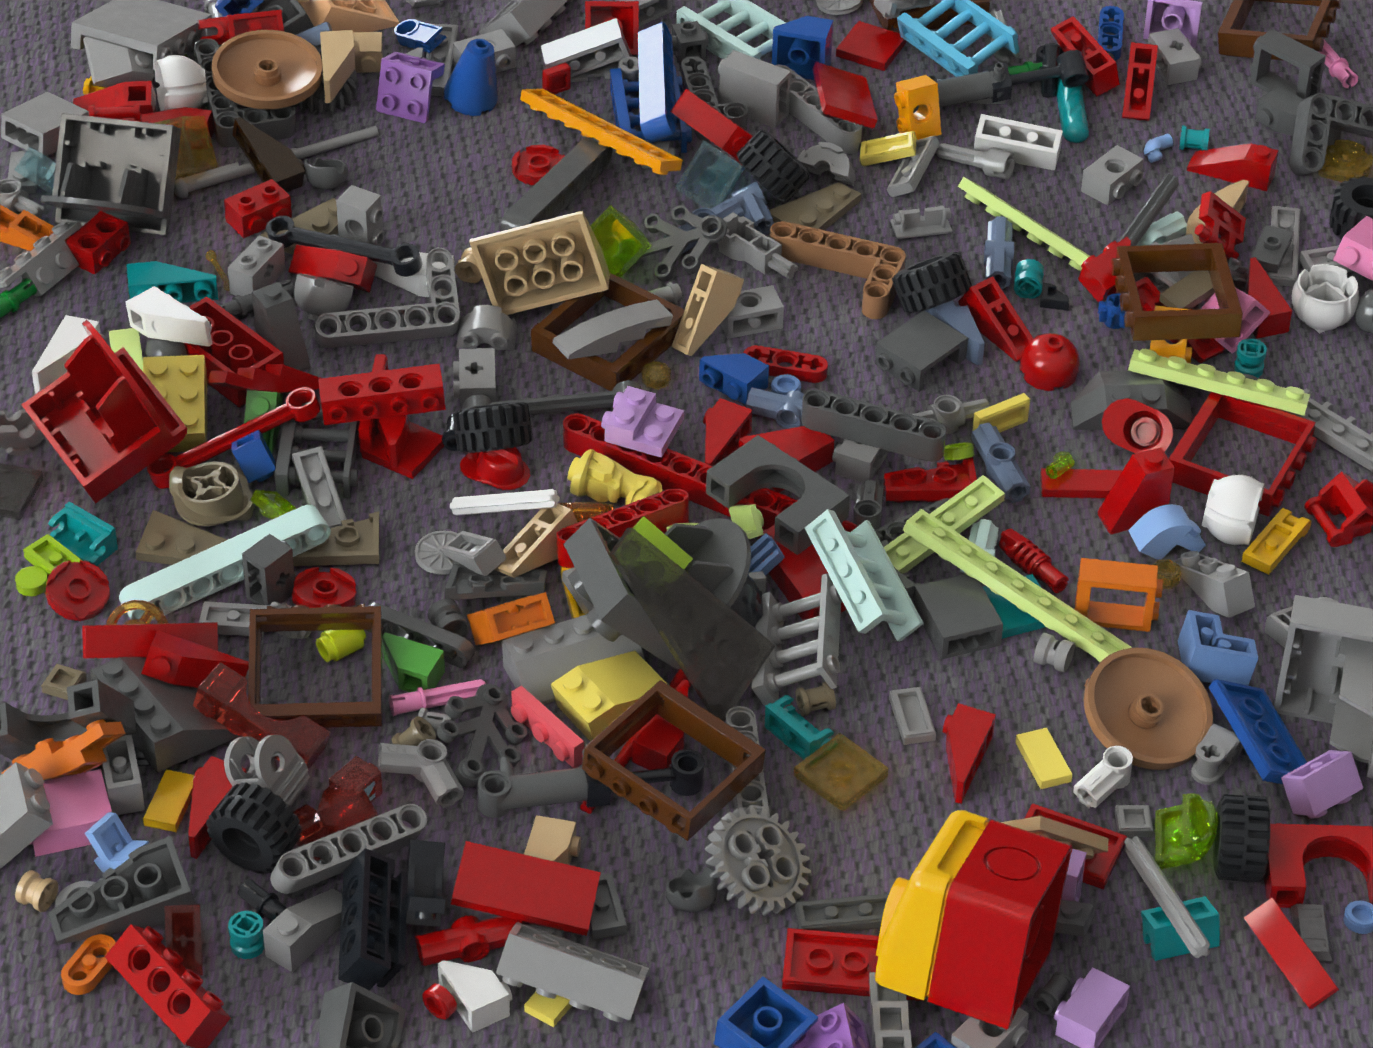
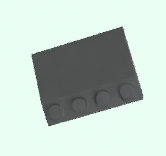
[91,657,245,773]

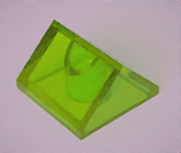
[590,205,652,278]

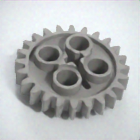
[705,806,811,916]

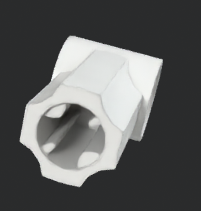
[1073,746,1133,808]

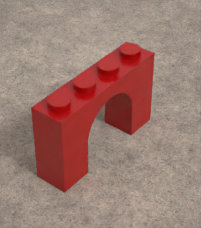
[1264,823,1373,908]

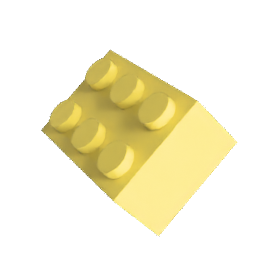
[143,355,207,453]

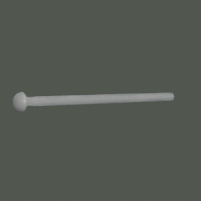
[174,126,379,199]

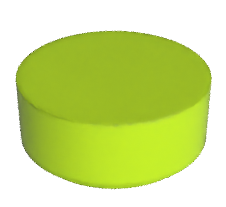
[944,442,975,460]
[15,566,48,596]

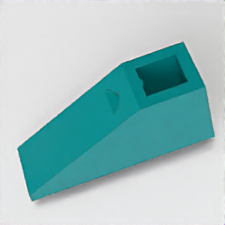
[126,261,218,303]

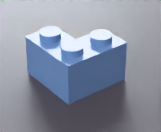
[1178,610,1258,686]

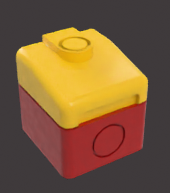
[875,810,1072,1029]

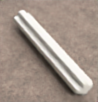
[450,489,560,516]

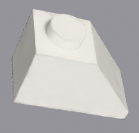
[438,960,512,1033]

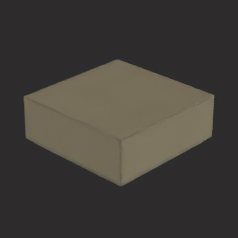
[41,664,87,700]

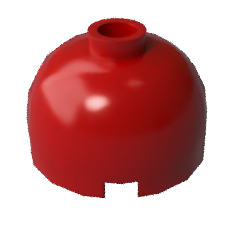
[1019,333,1080,391]

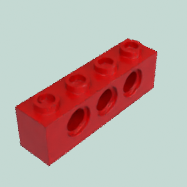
[318,364,446,425]
[105,924,231,1048]

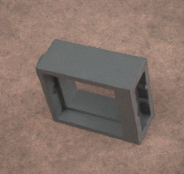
[1250,29,1326,99]

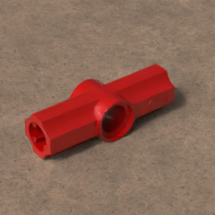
[415,915,522,966]

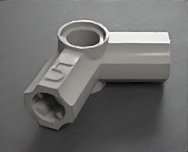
[378,739,464,808]

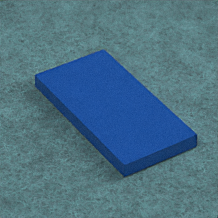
[1209,679,1307,784]

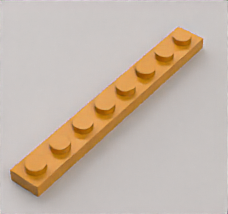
[520,88,683,175]

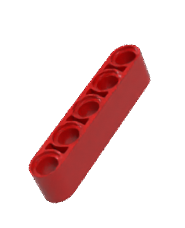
[557,489,689,568]

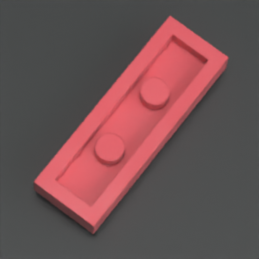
[511,685,584,768]

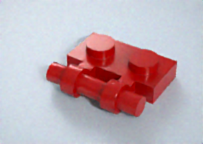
[1194,191,1246,260]

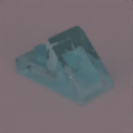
[14,146,56,194]

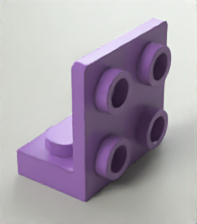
[376,52,445,123]
[791,1003,870,1048]

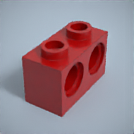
[65,211,131,274]

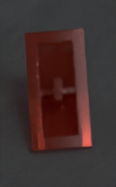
[317,787,378,835]
[164,904,204,975]

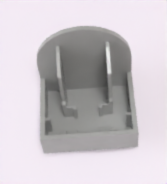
[1274,595,1373,779]

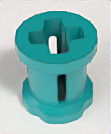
[1179,125,1210,150]

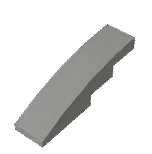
[552,299,673,359]
[869,972,912,1048]

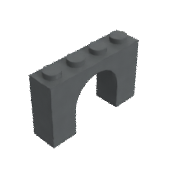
[706,435,850,555]
[0,679,137,760]

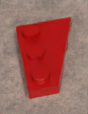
[883,457,977,502]

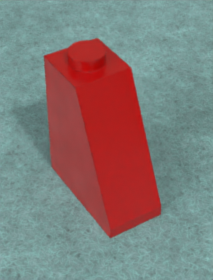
[739,426,835,493]
[1097,447,1175,535]

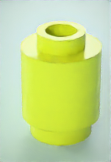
[316,630,366,662]

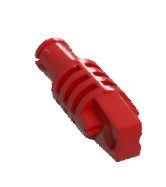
[999,528,1069,593]

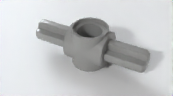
[0,178,45,219]
[912,395,989,434]

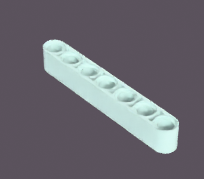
[119,505,331,624]

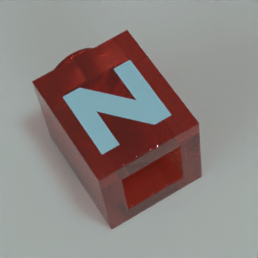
[329,756,382,816]

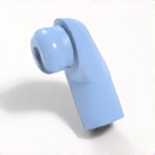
[1144,133,1173,163]

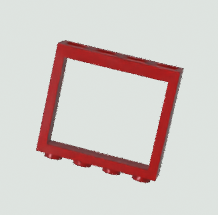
[1169,392,1317,517]

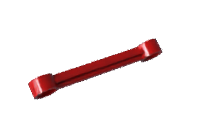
[147,387,320,489]

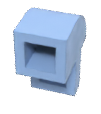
[1128,504,1206,560]
[85,812,149,873]

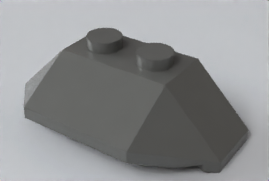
[1070,371,1192,430]

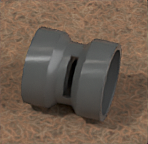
[427,599,469,637]

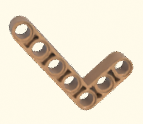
[770,221,906,319]

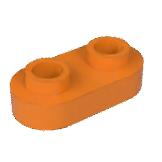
[61,934,116,995]

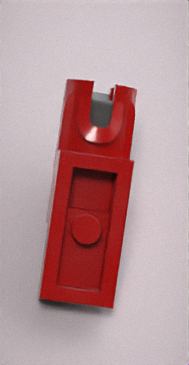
[198,10,284,45]

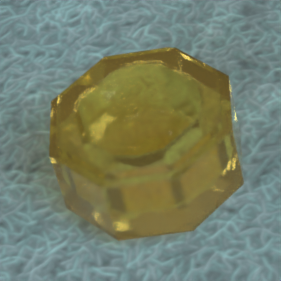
[642,361,671,390]
[1152,559,1181,589]

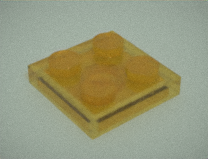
[794,733,889,812]

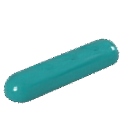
[1057,77,1089,143]

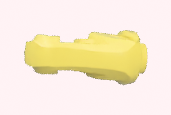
[567,449,662,505]

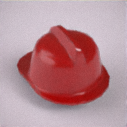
[1102,398,1173,454]
[460,447,530,490]

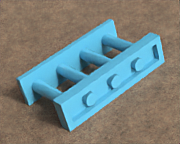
[897,0,1019,77]

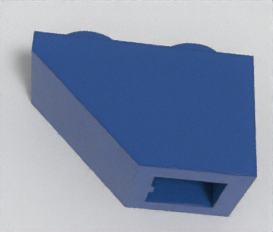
[699,353,769,405]

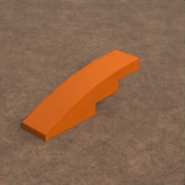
[0,205,71,251]

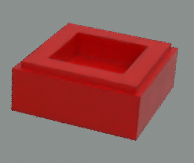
[542,62,571,94]

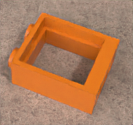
[1075,558,1163,632]
[467,592,555,645]

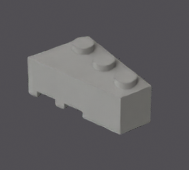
[541,18,633,82]

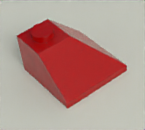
[585,1,639,55]

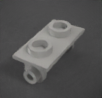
[890,205,952,239]

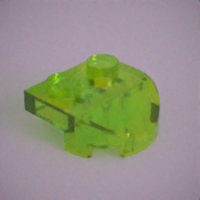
[1155,793,1218,870]

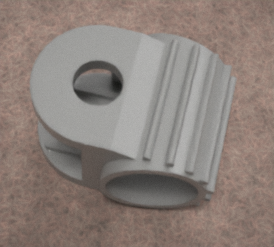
[224,735,310,806]

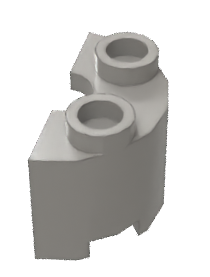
[797,142,855,186]
[456,305,517,350]
[0,410,47,456]

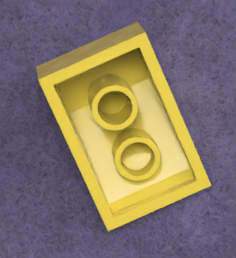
[551,651,667,742]

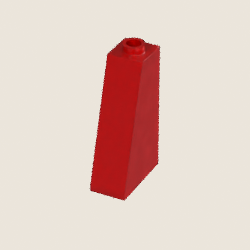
[757,524,846,632]

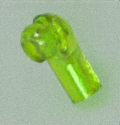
[1045,451,1075,479]

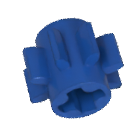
[1098,293,1125,329]

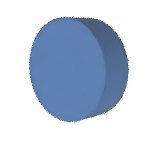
[771,374,801,395]
[1343,901,1373,934]

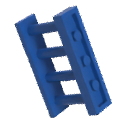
[610,65,692,156]

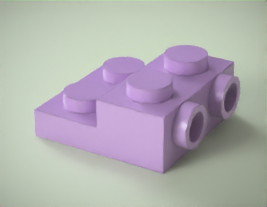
[601,386,684,458]

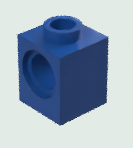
[231,430,276,483]

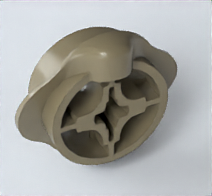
[169,462,254,526]

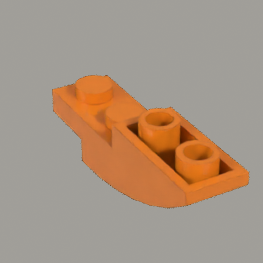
[1,719,126,780]

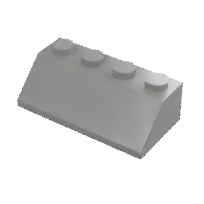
[479,0,573,47]
[502,614,645,705]
[495,922,649,1022]

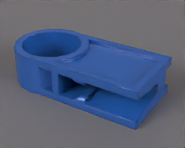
[394,19,447,53]

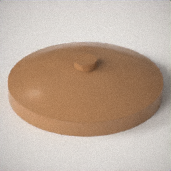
[212,30,323,109]
[1084,648,1213,770]

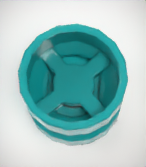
[1014,259,1044,299]
[1234,339,1267,378]
[228,911,265,959]

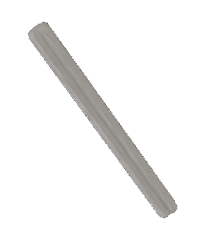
[1124,836,1210,958]

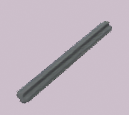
[1084,174,1179,301]

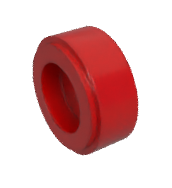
[422,983,457,1020]

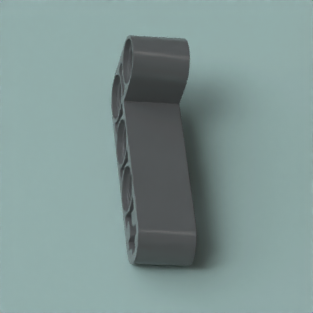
[681,56,748,141]

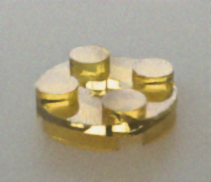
[1318,139,1373,182]

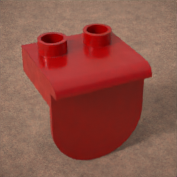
[21,320,187,504]

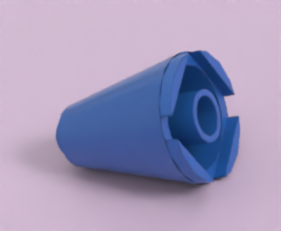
[444,39,498,116]

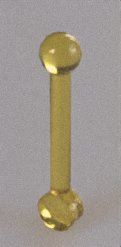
[205,250,230,291]

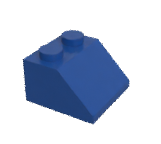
[772,16,833,80]
[714,976,818,1048]

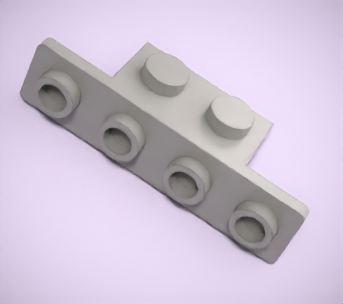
[0,221,82,297]

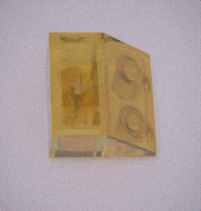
[155,116,218,180]

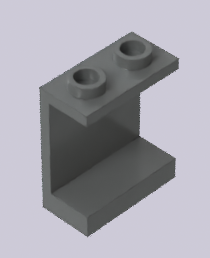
[875,310,968,392]

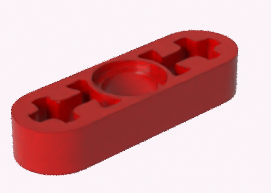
[743,345,828,383]

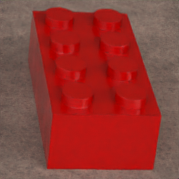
[183,297,284,407]

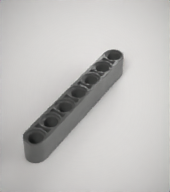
[501,138,612,231]

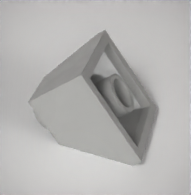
[83,36,155,87]

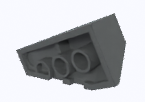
[319,982,406,1048]

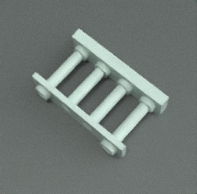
[677,0,786,59]
[805,509,924,642]

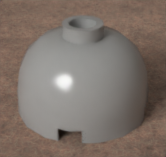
[294,273,354,321]

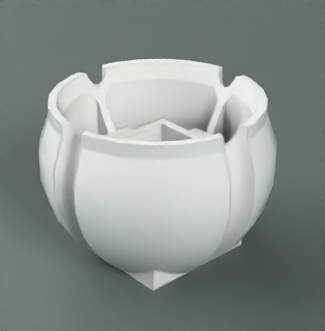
[155,55,208,111]
[1291,264,1359,334]
[1202,475,1265,545]

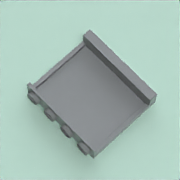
[71,0,212,71]

